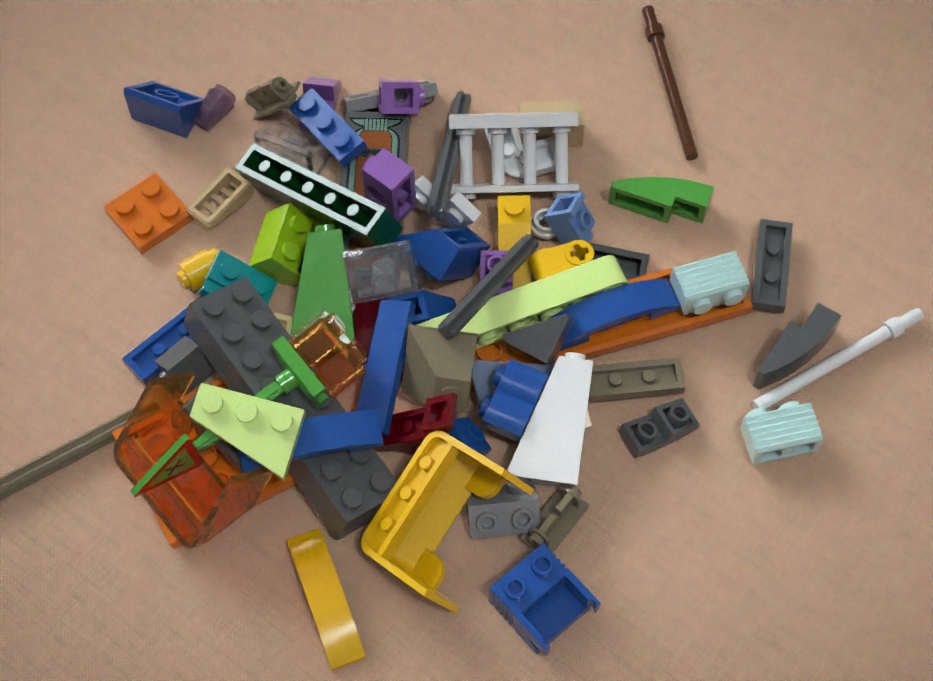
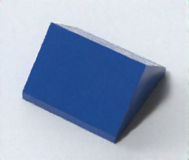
[123,81,207,138]

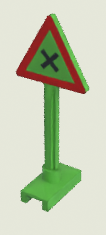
[131,336,329,497]

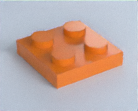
[103,172,194,255]

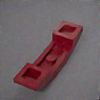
[373,393,458,451]

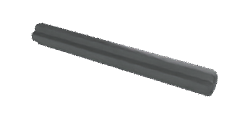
[438,234,539,339]

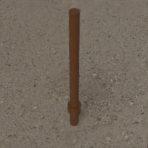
[642,5,698,161]

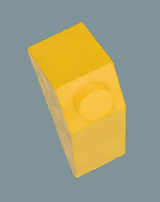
[497,195,532,289]

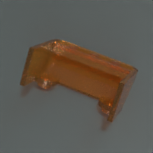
[113,371,273,548]

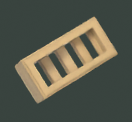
[185,166,255,229]

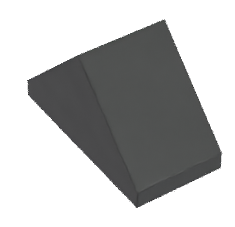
[502,313,575,364]

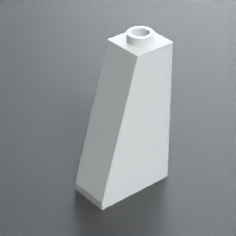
[507,352,593,488]

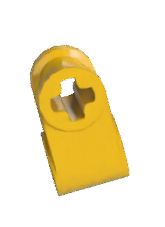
[528,240,594,281]

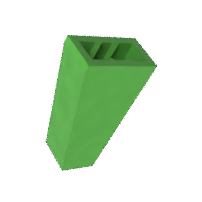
[290,224,356,357]

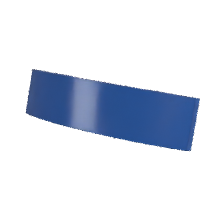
[547,279,681,351]
[239,410,384,476]

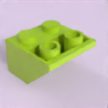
[249,203,322,288]

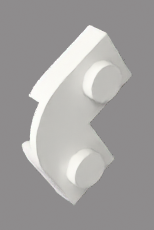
[484,128,555,179]
[415,176,481,228]

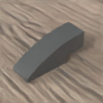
[753,303,842,389]

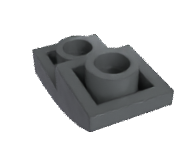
[619,398,700,459]

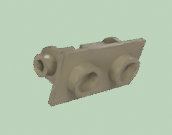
[245,77,301,120]
[520,485,590,554]

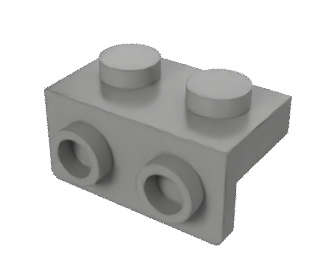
[466,480,541,539]

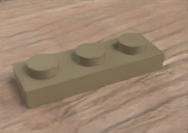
[588,357,686,403]

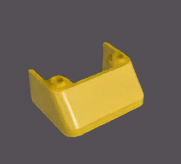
[361,430,535,613]

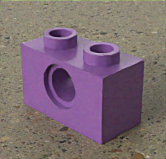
[362,148,416,222]

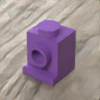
[378,79,425,114]

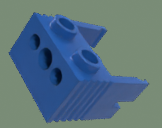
[489,542,601,656]

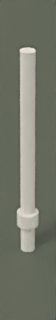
[752,307,924,409]

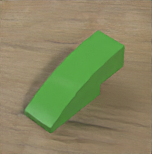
[608,177,714,224]

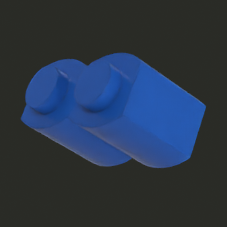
[478,359,549,443]

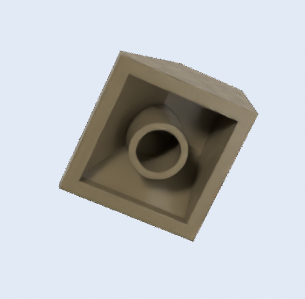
[401,324,478,413]

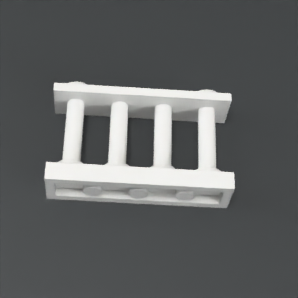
[449,111,579,199]

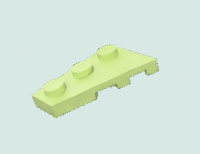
[190,383,306,481]

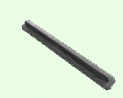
[426,91,472,220]

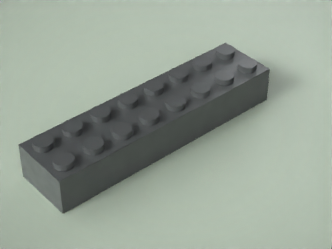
[183,277,397,540]

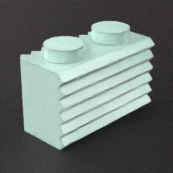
[670,251,750,315]
[740,401,823,465]

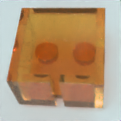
[289,309,367,398]

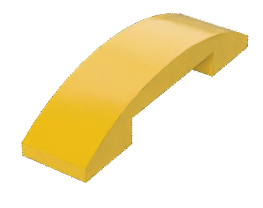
[286,528,366,671]

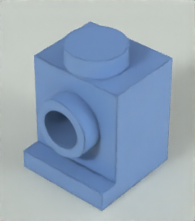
[544,192,595,245]

